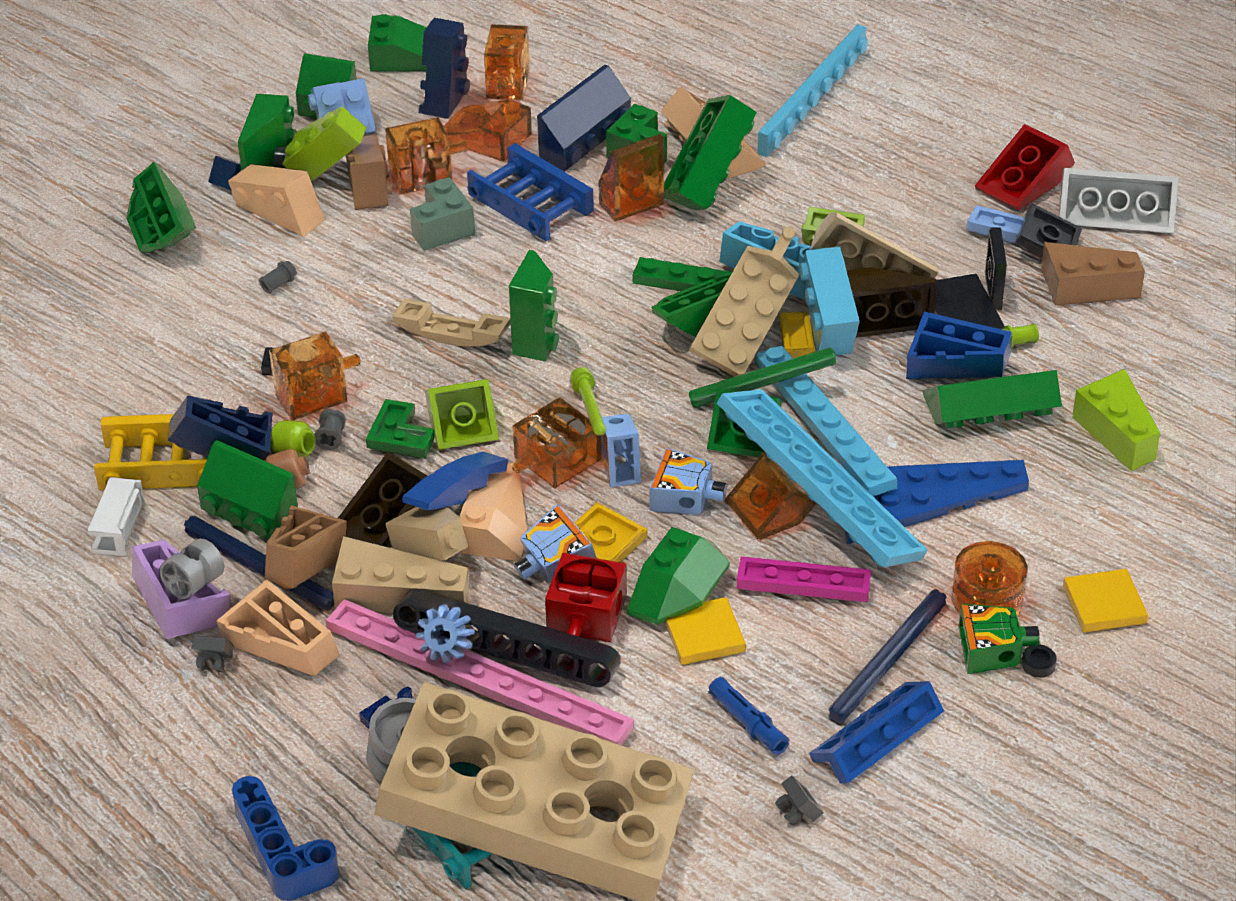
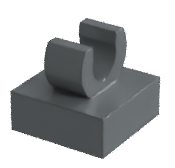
[191,635,234,672]
[775,775,824,824]

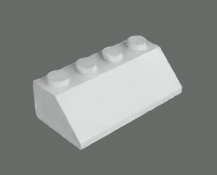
[1059,168,1179,234]

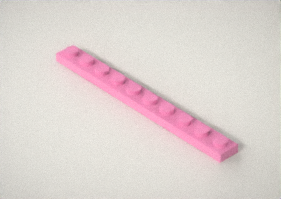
[326,599,634,745]

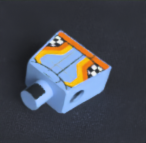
[599,414,641,488]
[650,448,728,515]
[514,504,597,583]

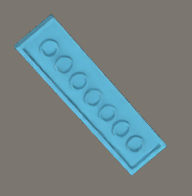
[717,389,928,568]

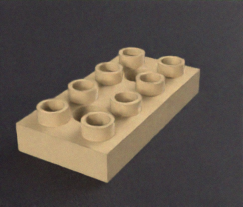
[374,681,695,901]

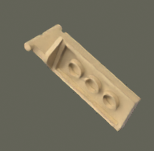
[689,227,799,377]

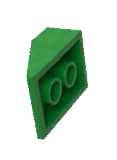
[368,14,427,71]
[238,93,296,171]

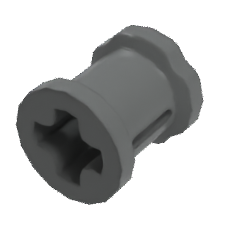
[315,409,346,450]

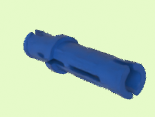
[708,677,790,755]

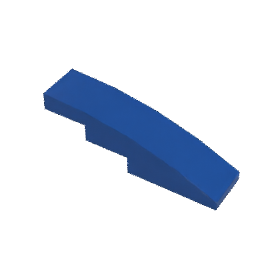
[402,451,508,510]

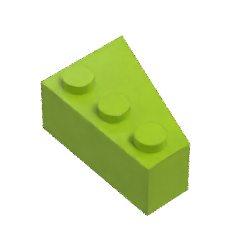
[282,106,366,182]
[1072,368,1160,471]

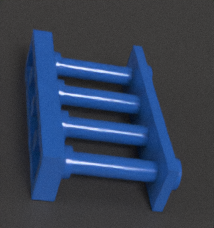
[467,143,594,241]

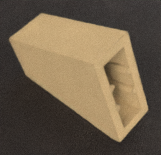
[386,507,468,561]

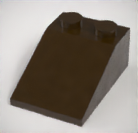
[846,267,937,338]
[338,452,427,548]

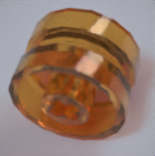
[951,541,1028,615]

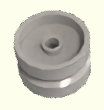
[366,697,416,782]

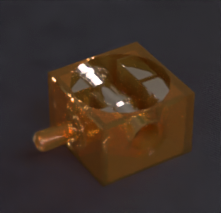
[484,24,530,100]
[385,117,468,195]
[269,331,361,421]
[512,397,602,489]

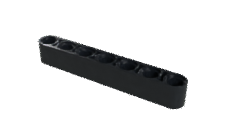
[392,589,621,688]

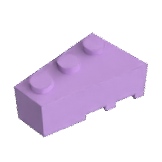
[132,540,231,639]

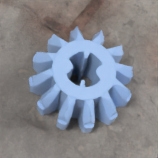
[415,604,475,663]

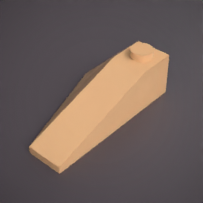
[459,464,528,561]

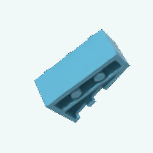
[799,246,859,355]

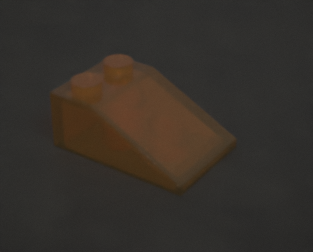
[435,100,532,162]
[598,134,664,222]

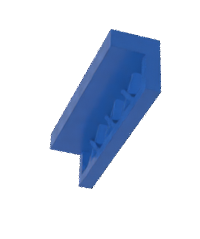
[809,681,944,783]

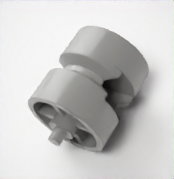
[160,539,224,599]

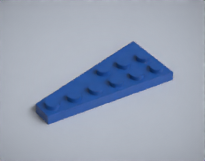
[845,460,1029,544]

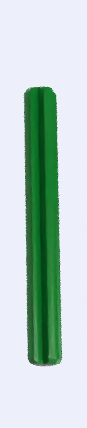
[689,347,836,408]

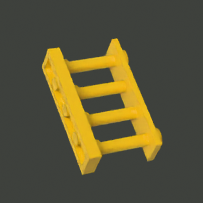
[94,414,207,490]

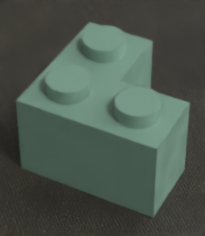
[410,177,475,251]

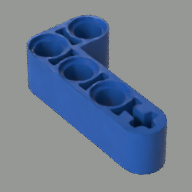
[232,776,340,901]

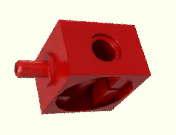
[545,553,627,643]

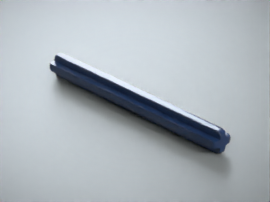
[184,515,335,611]
[828,589,947,723]

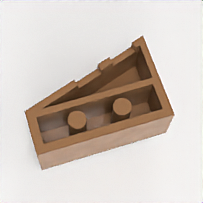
[346,135,392,210]
[1041,242,1145,306]
[265,505,347,589]

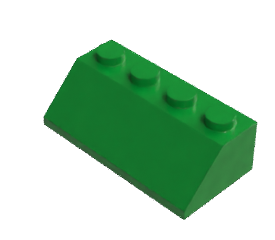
[658,95,757,211]
[923,370,1062,429]

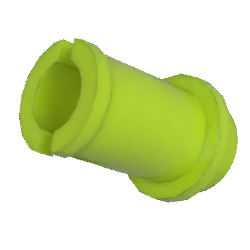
[1002,323,1039,349]

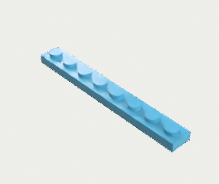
[758,24,868,157]
[755,346,897,496]

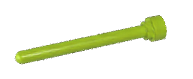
[570,367,606,435]

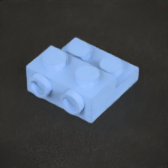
[308,78,376,134]

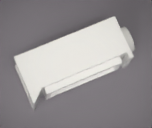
[87,477,145,557]

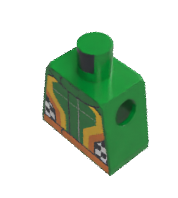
[958,604,1040,674]

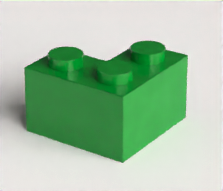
[606,104,667,175]

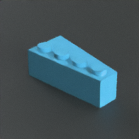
[719,221,811,302]

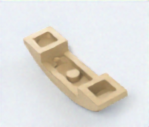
[392,299,511,347]

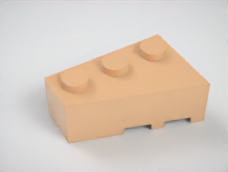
[228,165,325,237]
[216,580,339,676]

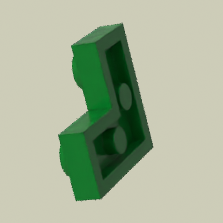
[366,399,435,458]

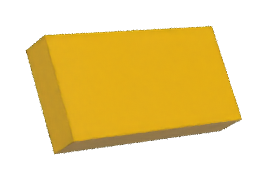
[779,311,815,358]

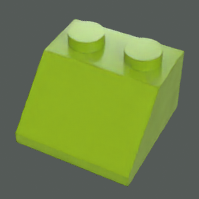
[425,379,499,450]

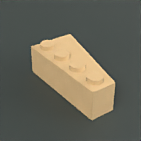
[332,536,470,614]

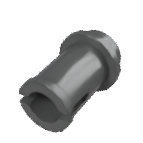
[259,261,297,294]

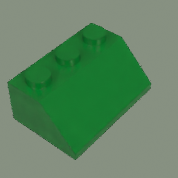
[509,249,559,362]
[197,440,298,539]

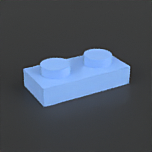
[966,205,1024,242]

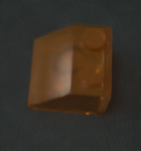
[725,452,817,540]

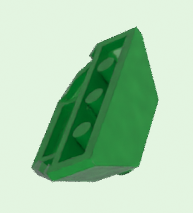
[126,162,196,254]
[651,273,732,338]
[627,527,730,625]

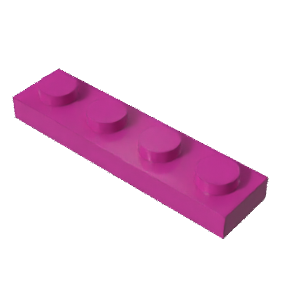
[736,556,871,602]

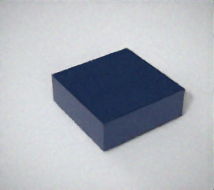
[208,156,241,190]

